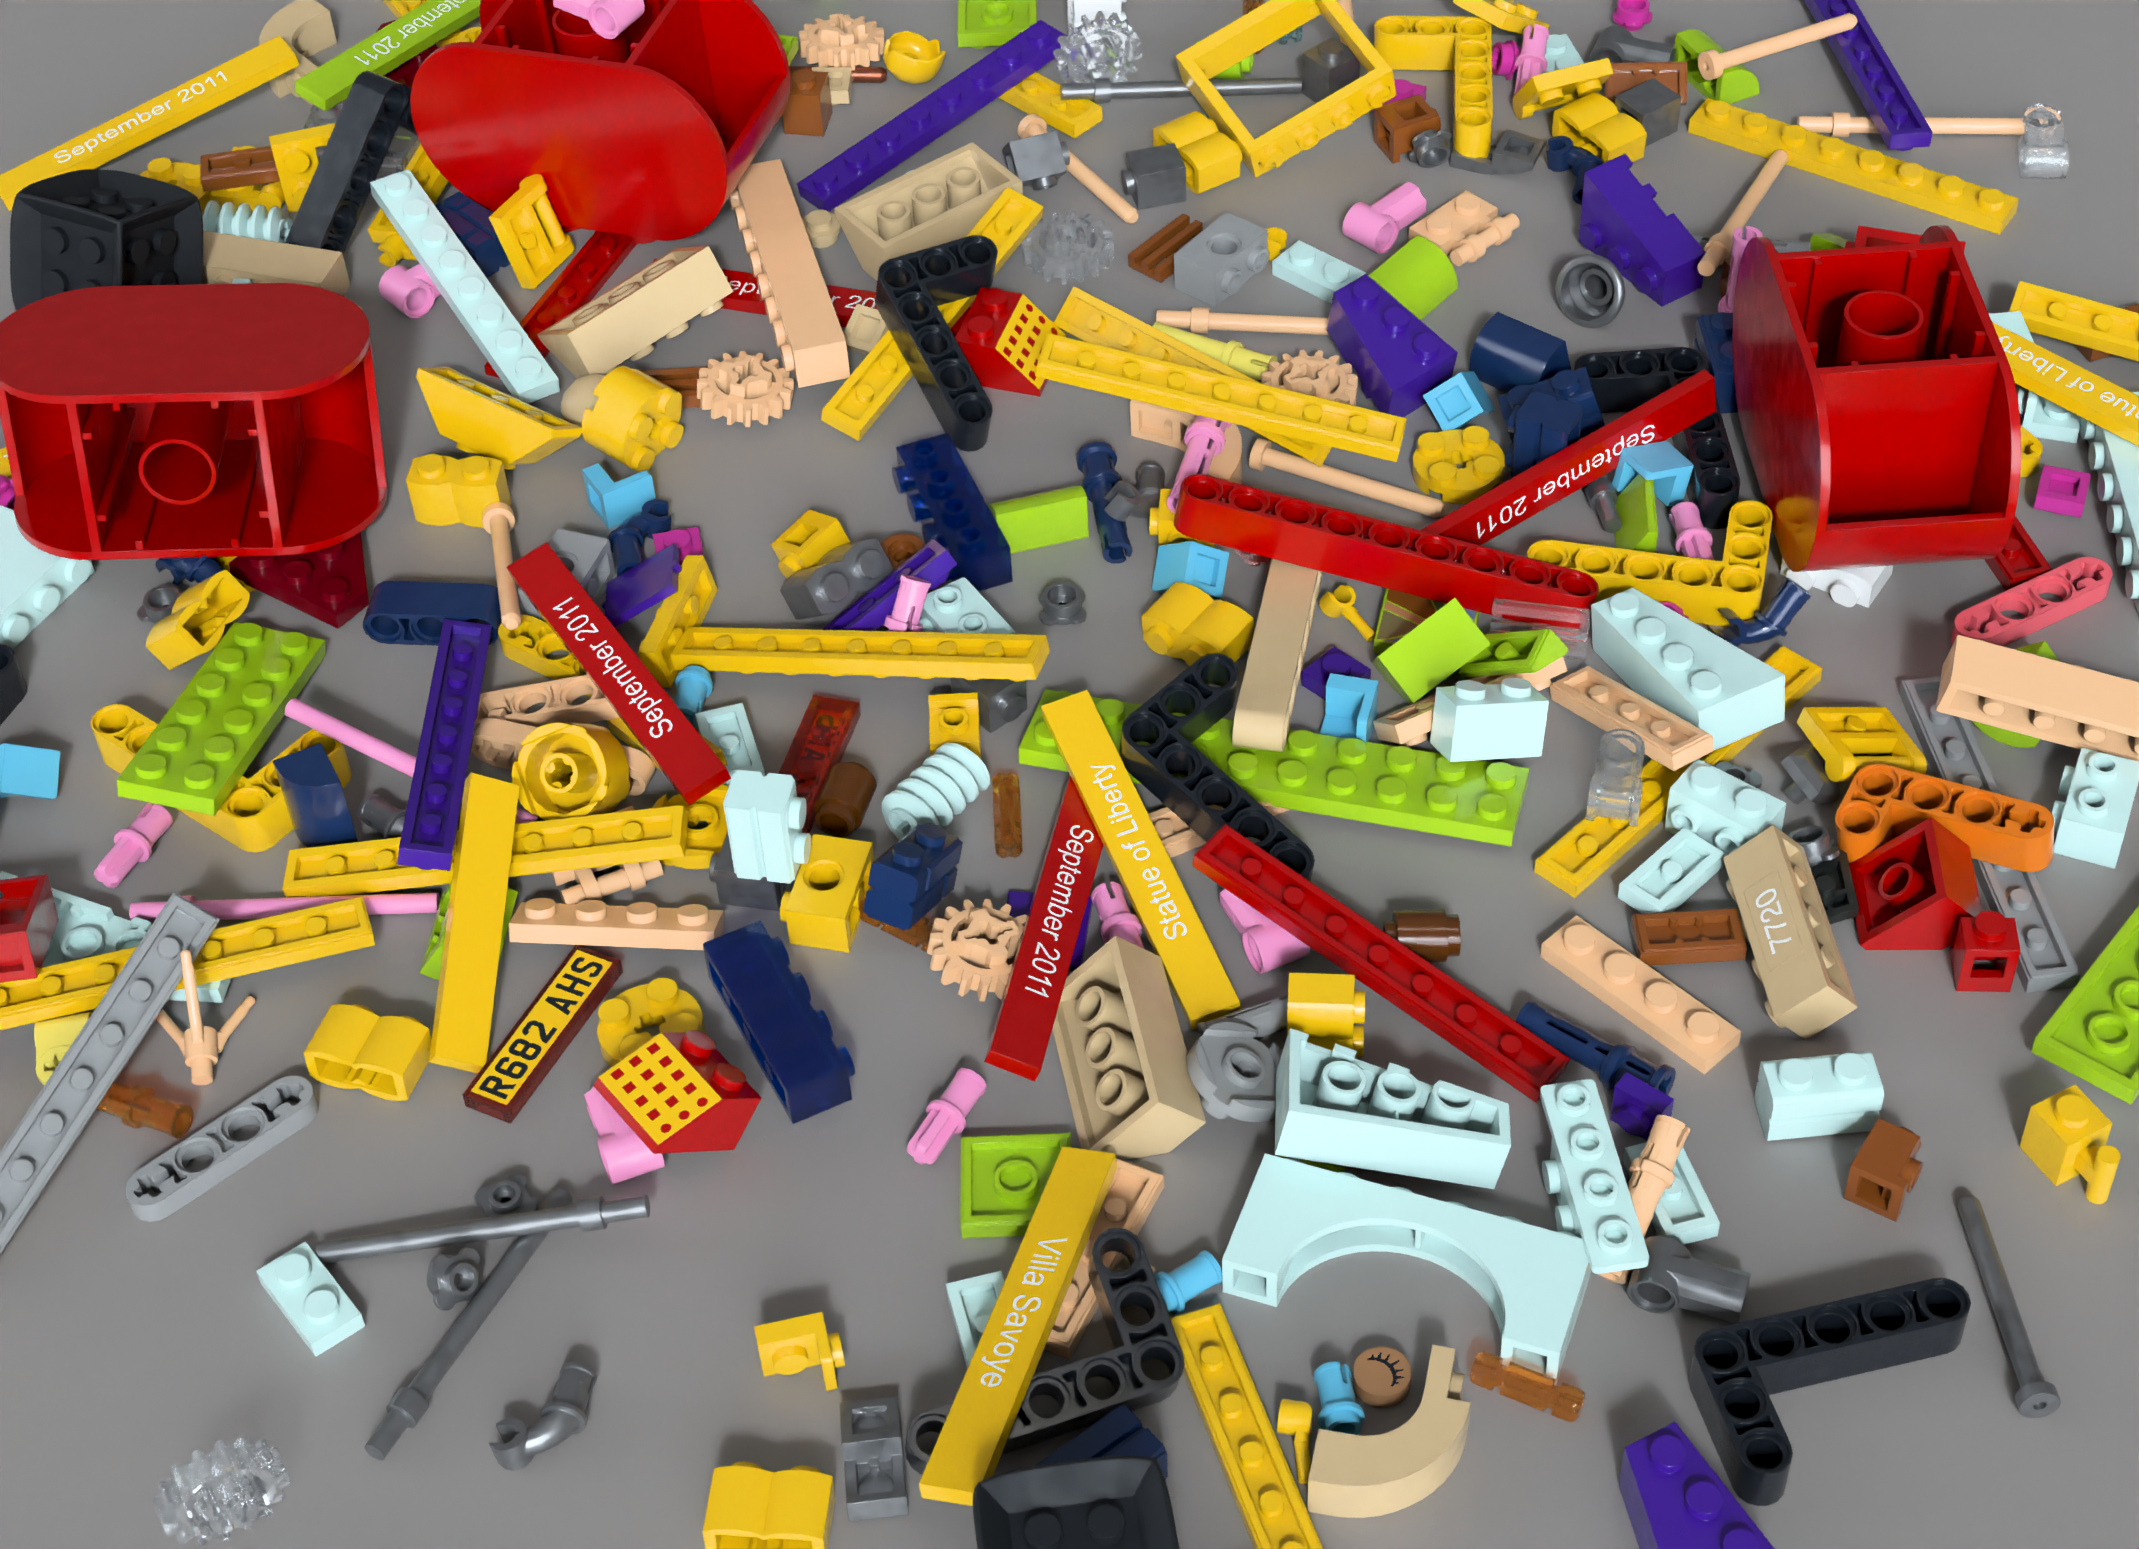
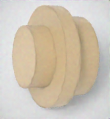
[802,210,841,248]

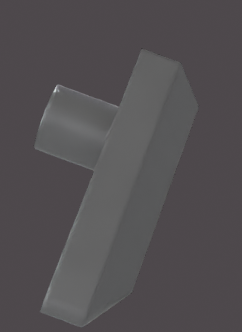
[1781,743,1841,805]

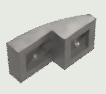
[1449,129,1546,175]
[839,1396,909,1521]

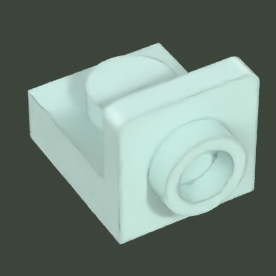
[2017,388,2080,443]

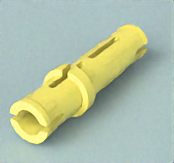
[1152,321,1278,381]

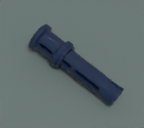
[1076,442,1133,564]
[1516,1001,1676,1095]

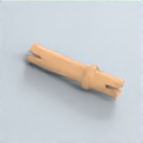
[1598,1115,1690,1284]

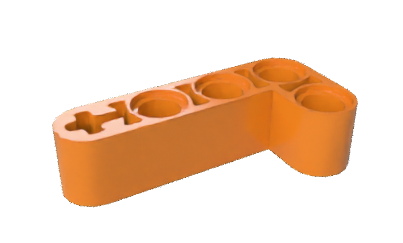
[1835,763,2054,873]

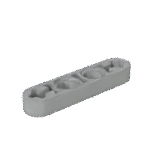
[125,1075,318,1222]

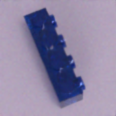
[892,433,1013,592]
[702,920,855,1124]

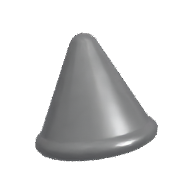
[1555,254,1625,328]

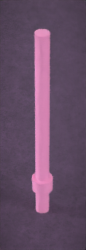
[285,698,542,824]
[129,892,440,922]

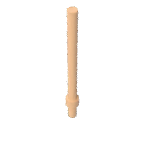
[1797,112,2051,138]
[1697,150,1788,276]
[1156,307,1329,335]

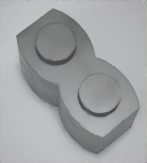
[780,539,893,620]

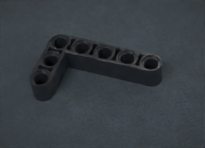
[285,71,418,254]
[875,235,998,452]
[1574,347,1740,530]
[1119,653,1315,882]
[905,1228,1185,1475]
[1688,1278,1971,1506]

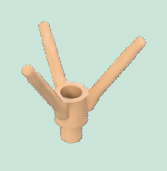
[156,950,255,1085]

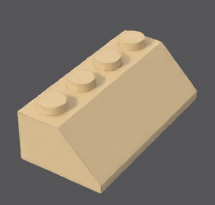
[834,142,1023,281]
[537,246,734,379]
[1053,935,1206,1161]

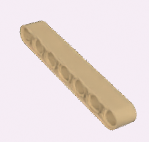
[1232,559,1323,752]

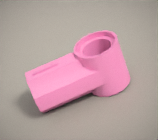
[553,0,645,39]
[1342,182,1427,254]
[379,263,441,319]
[1220,889,1310,975]
[584,1081,665,1185]

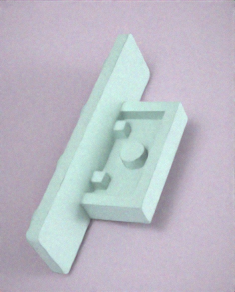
[1540,1079,1649,1274]

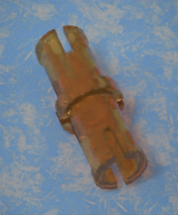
[96,1082,193,1139]

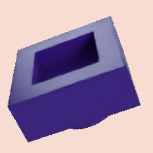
[1302,646,1371,700]
[1610,1072,1674,1141]

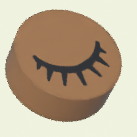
[1352,1346,1412,1408]

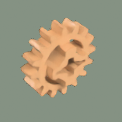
[799,14,885,71]
[1261,349,1358,406]
[696,351,794,427]
[927,899,1027,1002]

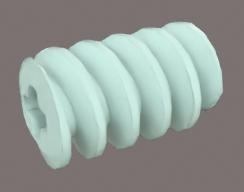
[202,200,293,243]
[882,743,990,840]

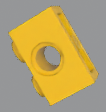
[780,834,875,953]

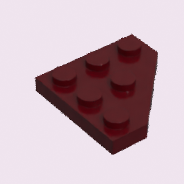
[229,532,369,629]

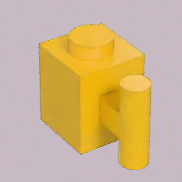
[2020,1084,2121,1204]

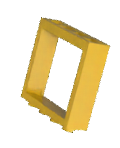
[1175,0,1397,178]

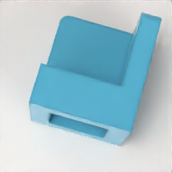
[1423,371,1495,431]
[1612,440,1694,507]
[582,463,656,529]
[1152,541,1229,600]
[1320,673,1379,743]
[0,743,60,800]

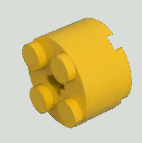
[582,366,684,472]
[511,722,630,820]

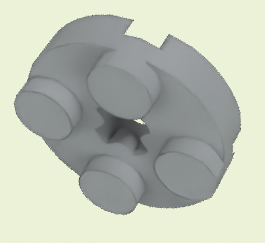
[1186,1022,1283,1122]

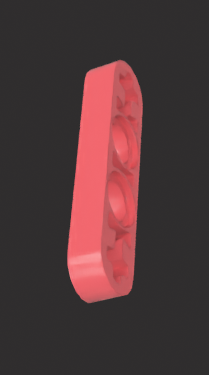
[1951,557,2113,647]

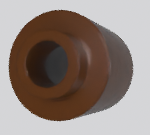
[814,762,877,837]
[1383,909,1461,962]

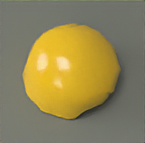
[883,31,946,85]

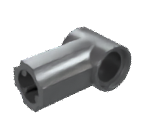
[1589,26,1676,63]
[1627,1236,1751,1323]

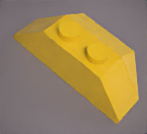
[416,367,582,470]

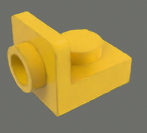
[754,1312,845,1391]

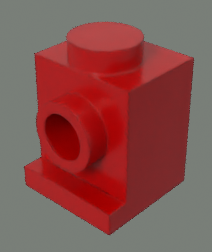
[1949,910,2021,992]

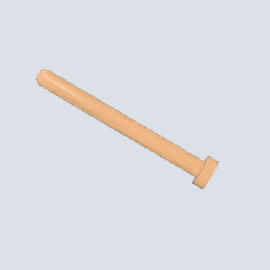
[1698,13,1857,81]
[1017,114,1139,223]
[1249,438,1445,518]
[482,502,521,630]

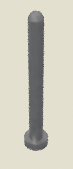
[1958,1194,2061,1418]

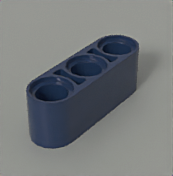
[363,581,502,646]

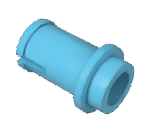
[674,665,713,728]
[1154,1250,1222,1314]
[1314,1361,1365,1435]

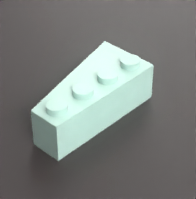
[1591,588,1785,750]
[1275,1028,1511,1189]

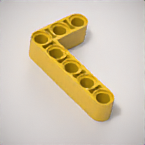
[1374,16,1493,158]
[1527,500,1773,627]
[90,704,352,852]

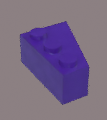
[1579,154,1706,307]
[1327,274,1458,417]
[1619,1422,1774,1549]

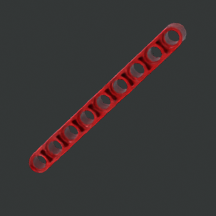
[1174,474,1599,635]

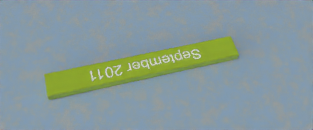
[295,0,481,112]

